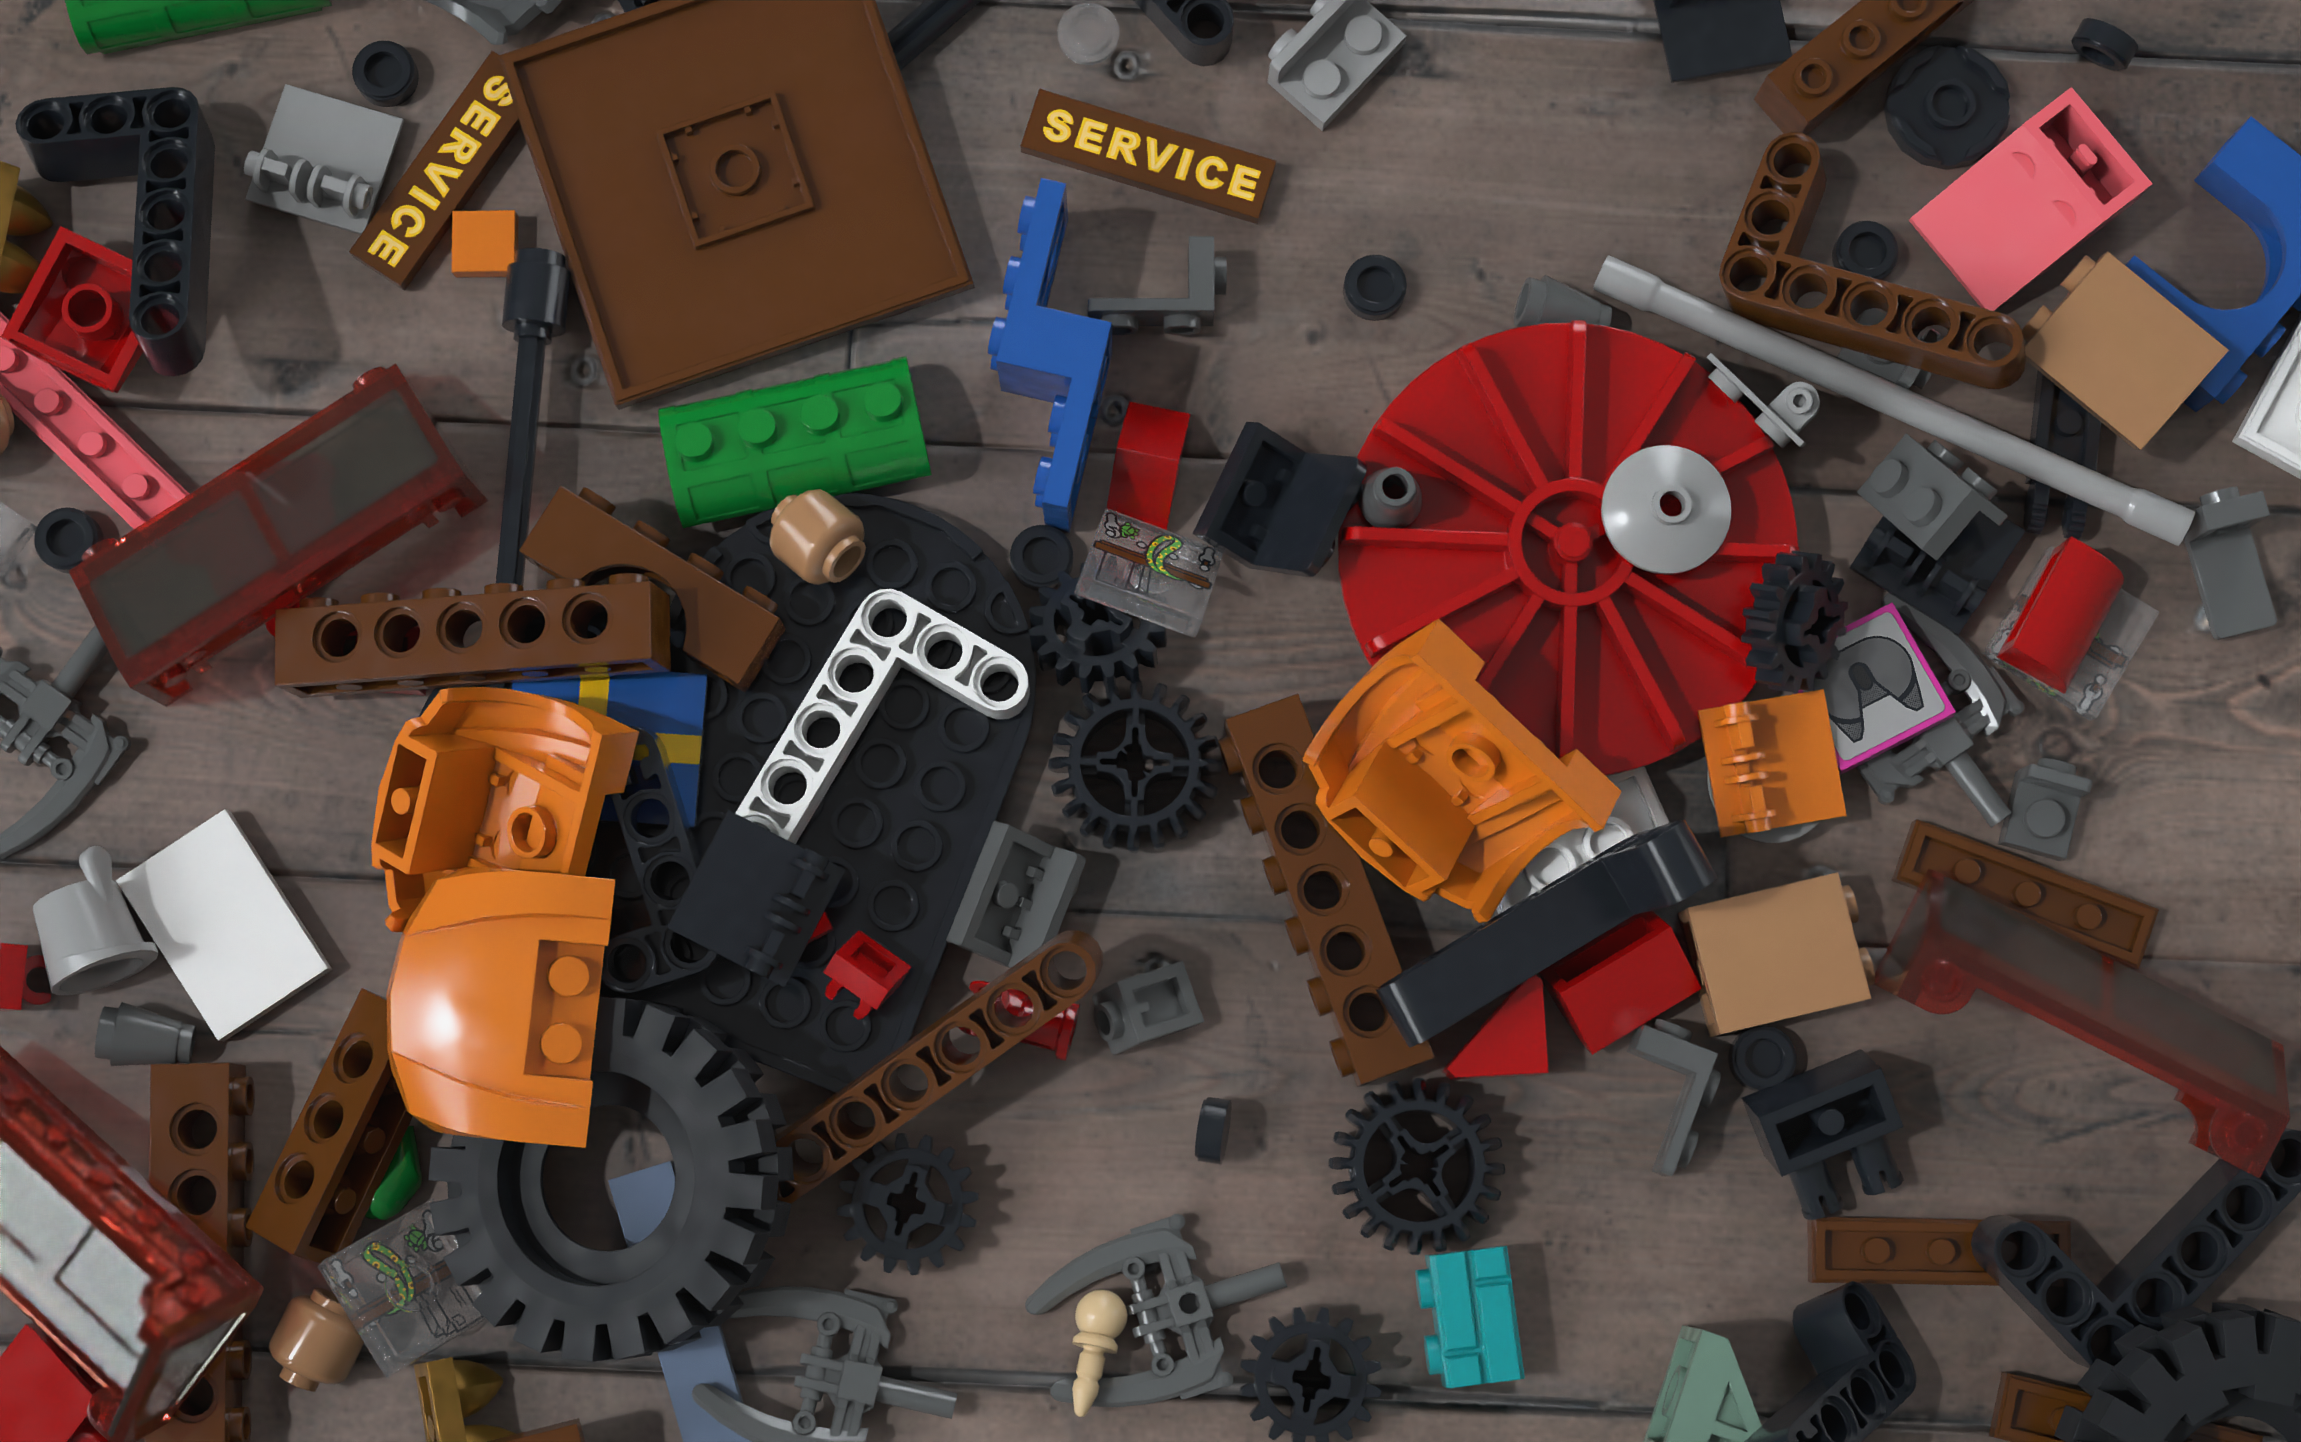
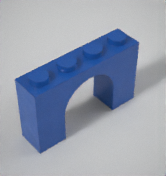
[2125,116,2301,412]

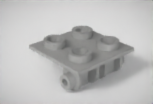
[244,84,404,235]
[1707,353,1820,448]

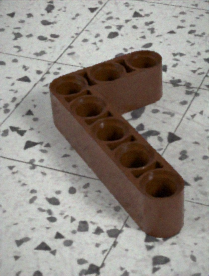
[1719,132,2026,389]

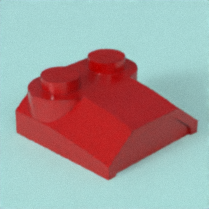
[1,226,143,393]

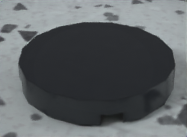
[1884,45,2010,170]

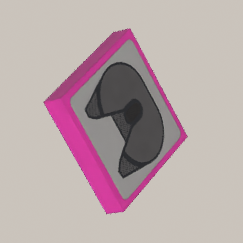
[1794,602,1956,775]

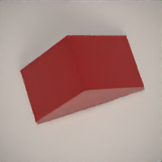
[1104,401,1191,536]
[1441,974,1549,1080]

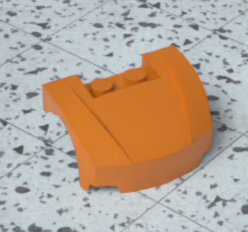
[1302,619,1622,923]
[371,687,639,932]
[386,867,615,1148]

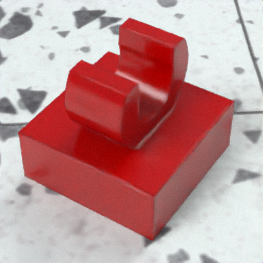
[823,930,912,1020]
[0,943,51,1011]

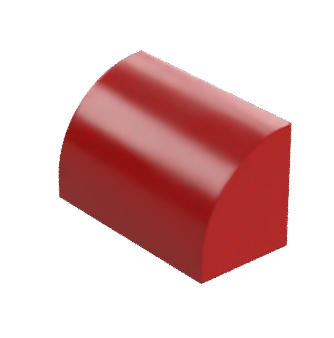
[1997,536,2125,694]
[1539,911,1702,1055]

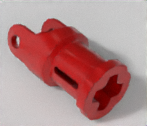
[958,981,1080,1061]

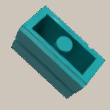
[1415,1245,1525,1388]

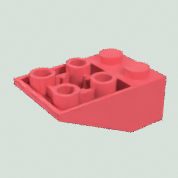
[1909,87,2153,311]

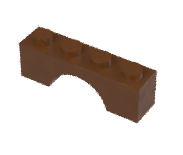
[519,486,786,693]

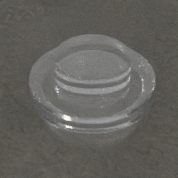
[1057,2,1119,65]

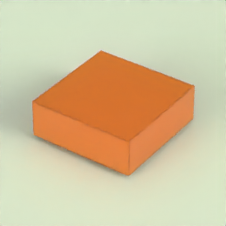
[451,210,519,278]

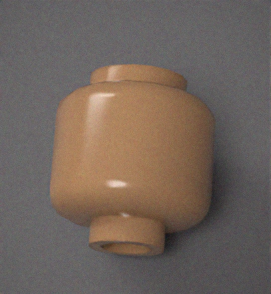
[769,489,866,585]
[269,1287,369,1392]

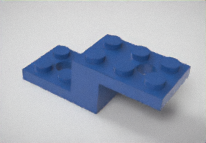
[988,178,1113,533]

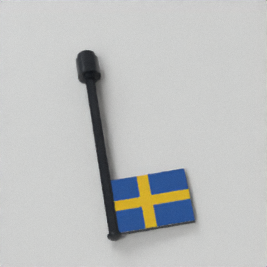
[486,248,708,829]

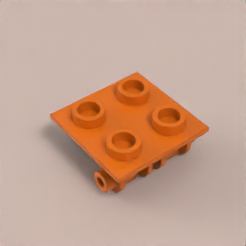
[1698,689,1847,838]

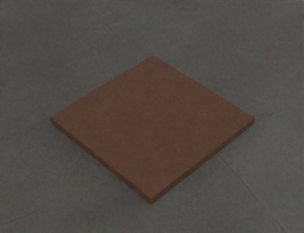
[498,0,975,410]

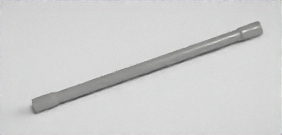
[1593,255,2195,546]

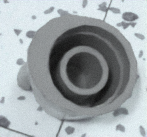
[33,846,158,995]

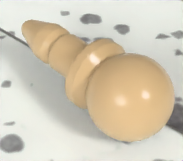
[1072,1289,1127,1417]

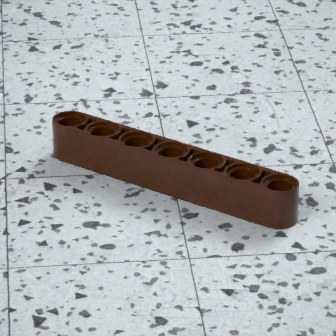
[775,930,1103,1204]

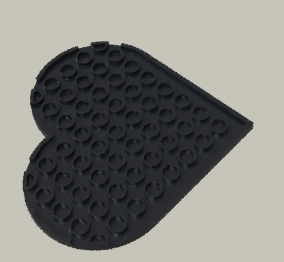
[419,493,1037,1092]

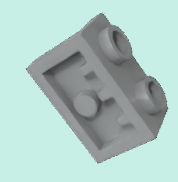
[1267,0,1407,131]

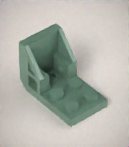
[1643,1325,1762,1442]

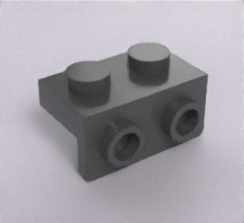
[1857,433,2008,560]
[946,821,1086,968]

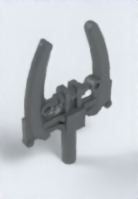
[1856,593,2024,828]
[0,622,131,860]
[1025,1214,1287,1407]
[692,1286,958,1442]

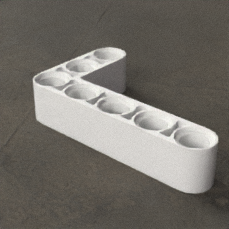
[736,589,1030,844]

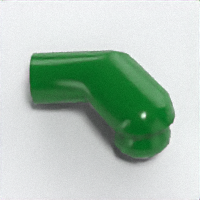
[365,1126,422,1220]

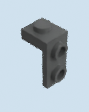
[1088,236,1227,335]
[2184,487,2277,640]
[1627,1019,1721,1177]

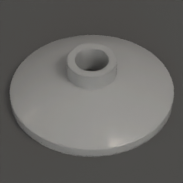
[1601,445,1731,574]

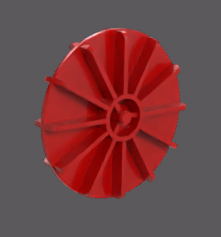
[1337,320,1800,776]

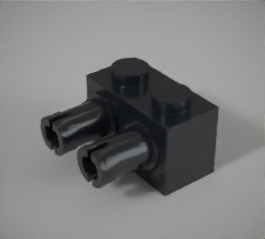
[1742,1049,1904,1220]

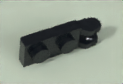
[2023,370,2101,540]

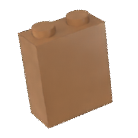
[2021,251,2229,450]
[1678,872,1875,1037]

